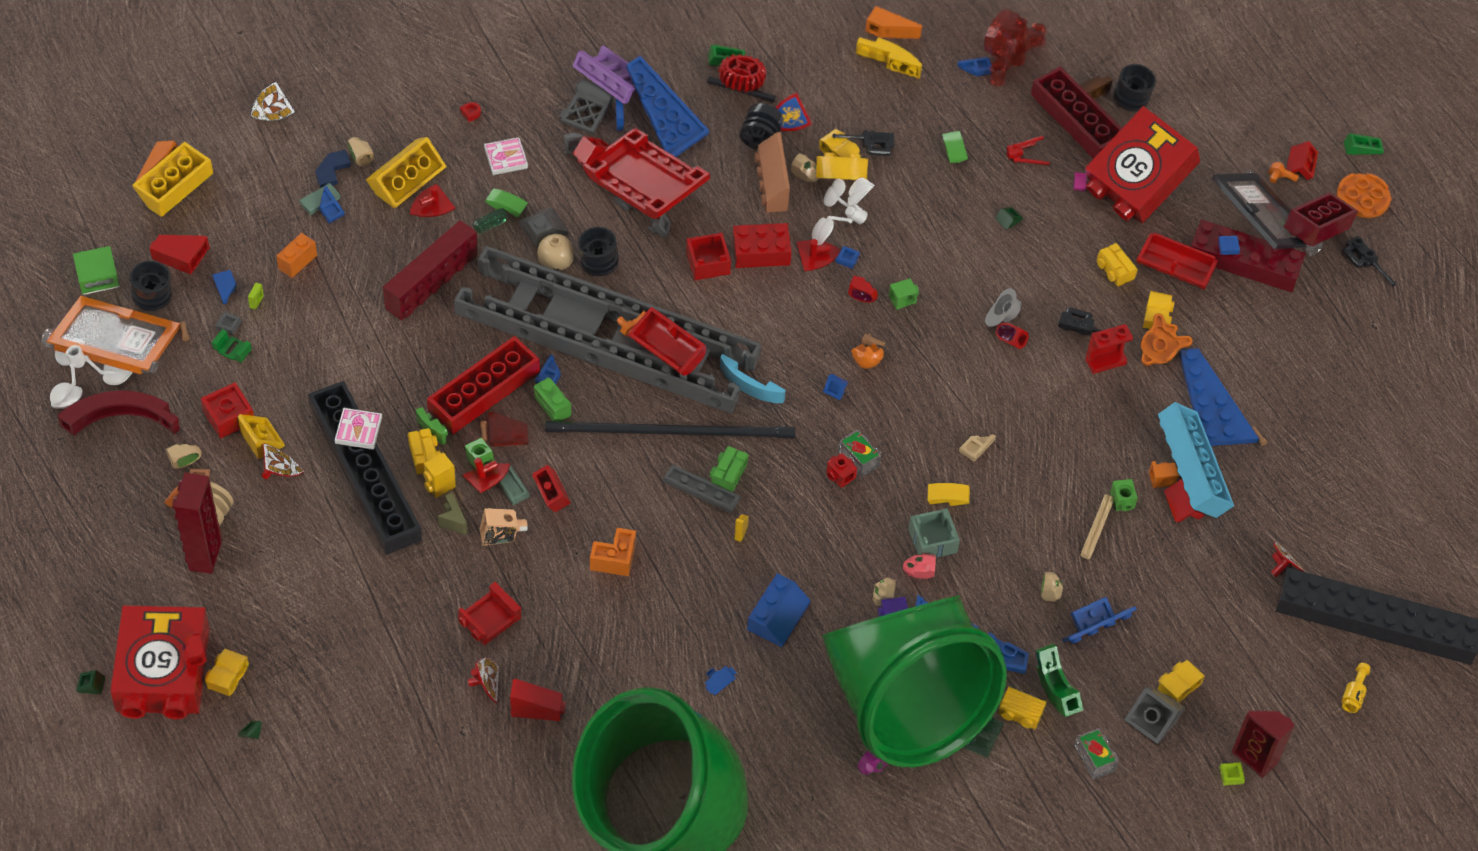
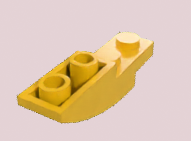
[856,37,922,78]

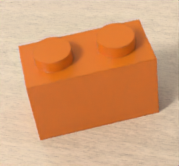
[276,233,317,278]

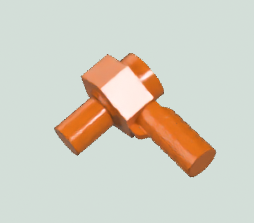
[1268,162,1299,183]
[617,311,646,338]

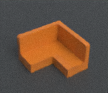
[590,528,636,576]

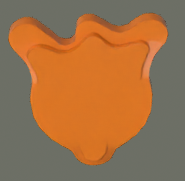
[1141,313,1193,366]

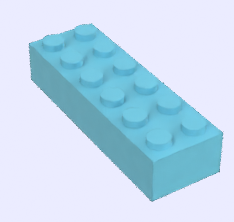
[1158,402,1234,518]

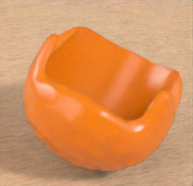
[851,343,884,369]

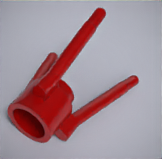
[1006,136,1050,165]

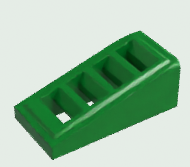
[708,45,745,66]
[1344,133,1384,155]

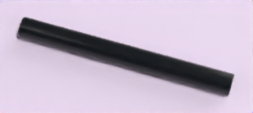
[707,76,776,102]

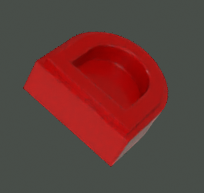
[460,102,481,122]

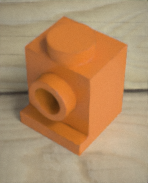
[1149,461,1180,488]

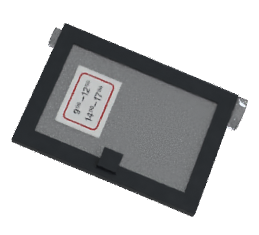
[1211,170,1323,256]

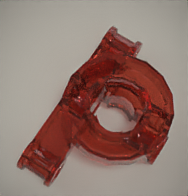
[983,9,1047,86]

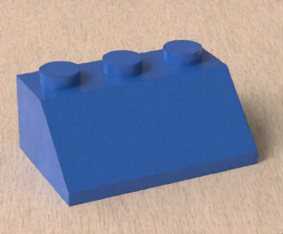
[747,573,811,647]

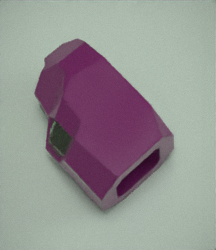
[857,751,888,775]

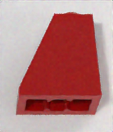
[149,235,210,275]
[510,679,566,721]

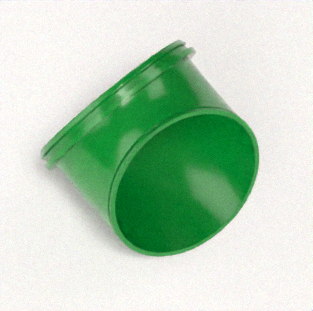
[822,595,1007,767]
[572,687,748,851]

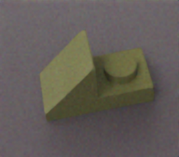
[438,492,468,535]

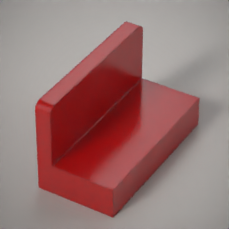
[1286,141,1318,180]
[1164,479,1204,523]

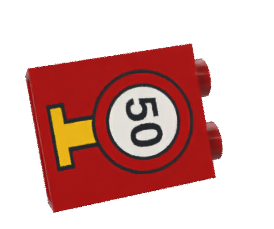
[1085,106,1200,224]
[110,606,210,720]

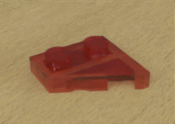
[488,412,529,447]

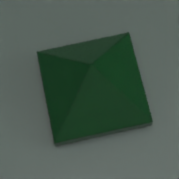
[238,721,262,739]

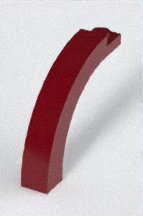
[57,391,180,436]

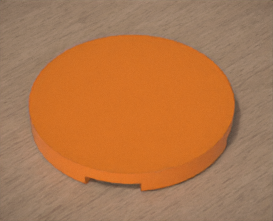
[1337,173,1391,218]

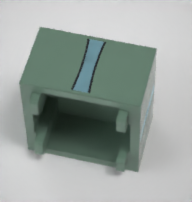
[908,508,960,558]

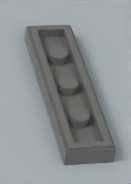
[663,464,741,514]

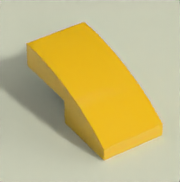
[928,483,970,506]

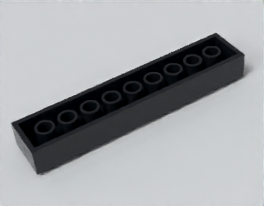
[308,381,422,555]
[1275,567,1478,665]

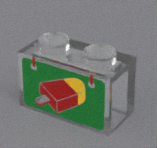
[838,429,881,477]
[1074,728,1118,779]

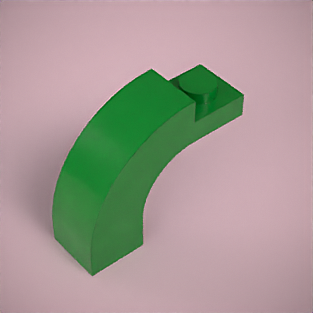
[1035,644,1083,717]

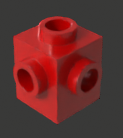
[826,453,857,488]

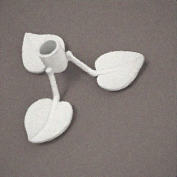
[812,178,875,245]
[50,336,133,409]

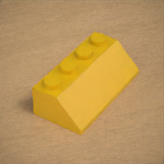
[366,137,447,208]
[132,141,213,217]

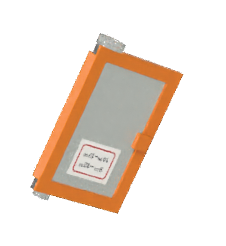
[42,296,180,374]

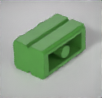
[534,378,571,421]
[710,446,748,492]

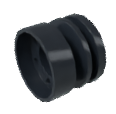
[1113,64,1156,111]
[739,103,784,150]
[578,227,619,276]
[130,261,171,311]

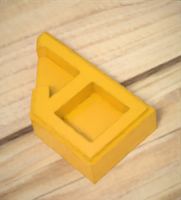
[734,514,749,542]

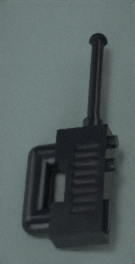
[832,130,895,156]
[1342,236,1396,286]
[1058,307,1102,335]

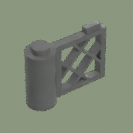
[559,79,615,135]

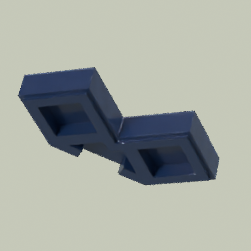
[315,149,351,188]

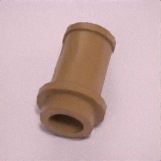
[861,333,886,349]

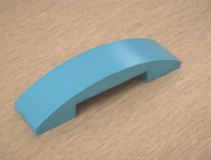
[720,354,786,403]

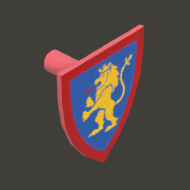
[775,93,812,131]

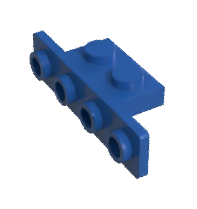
[1062,597,1137,644]

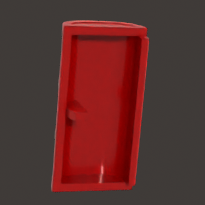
[1136,232,1218,290]
[627,307,707,376]

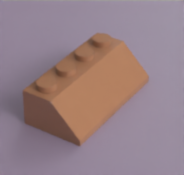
[755,132,790,213]

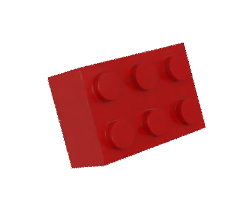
[732,223,792,268]

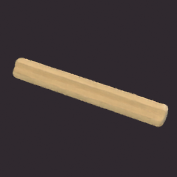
[1081,494,1114,559]

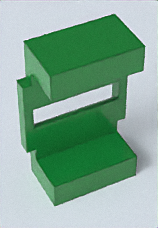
[212,329,252,363]

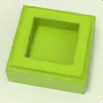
[248,283,264,310]
[1219,762,1245,786]

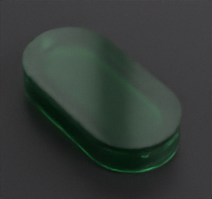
[472,209,508,233]

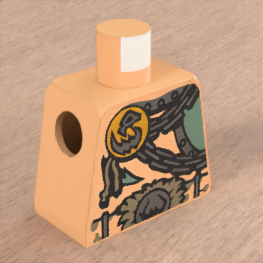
[480,508,528,546]

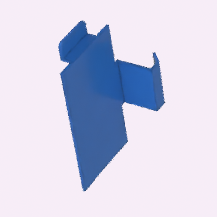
[705,666,736,696]

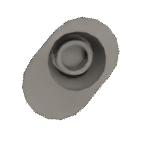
[985,288,1022,327]

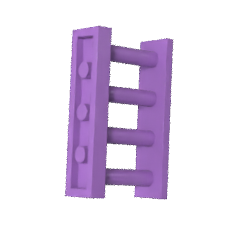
[573,45,636,104]

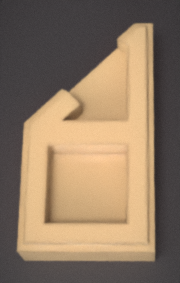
[959,435,996,462]

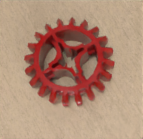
[719,54,766,93]

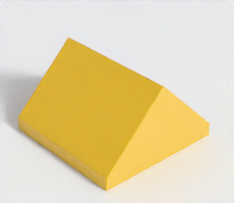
[238,414,285,460]

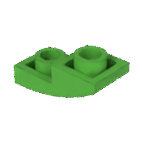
[942,131,968,163]
[485,188,527,218]
[416,407,448,445]

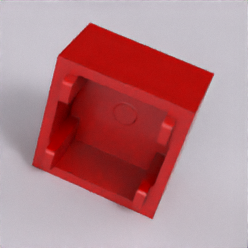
[686,232,731,280]
[200,382,254,439]

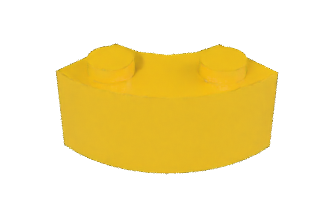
[816,153,868,180]

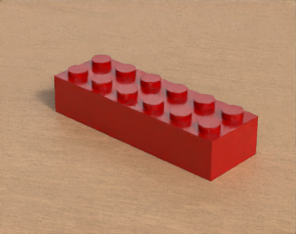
[427,336,540,435]

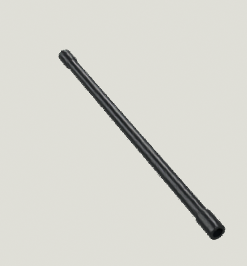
[545,421,795,438]

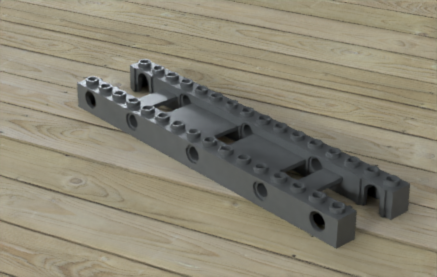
[454,246,761,414]

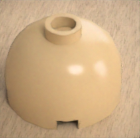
[537,234,574,271]

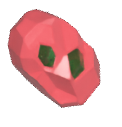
[903,553,936,579]

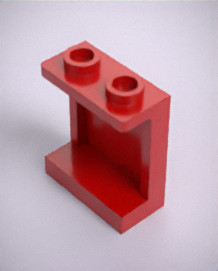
[1085,324,1133,374]
[458,582,522,645]

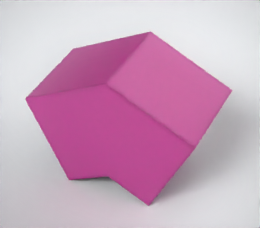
[1073,172,1086,191]

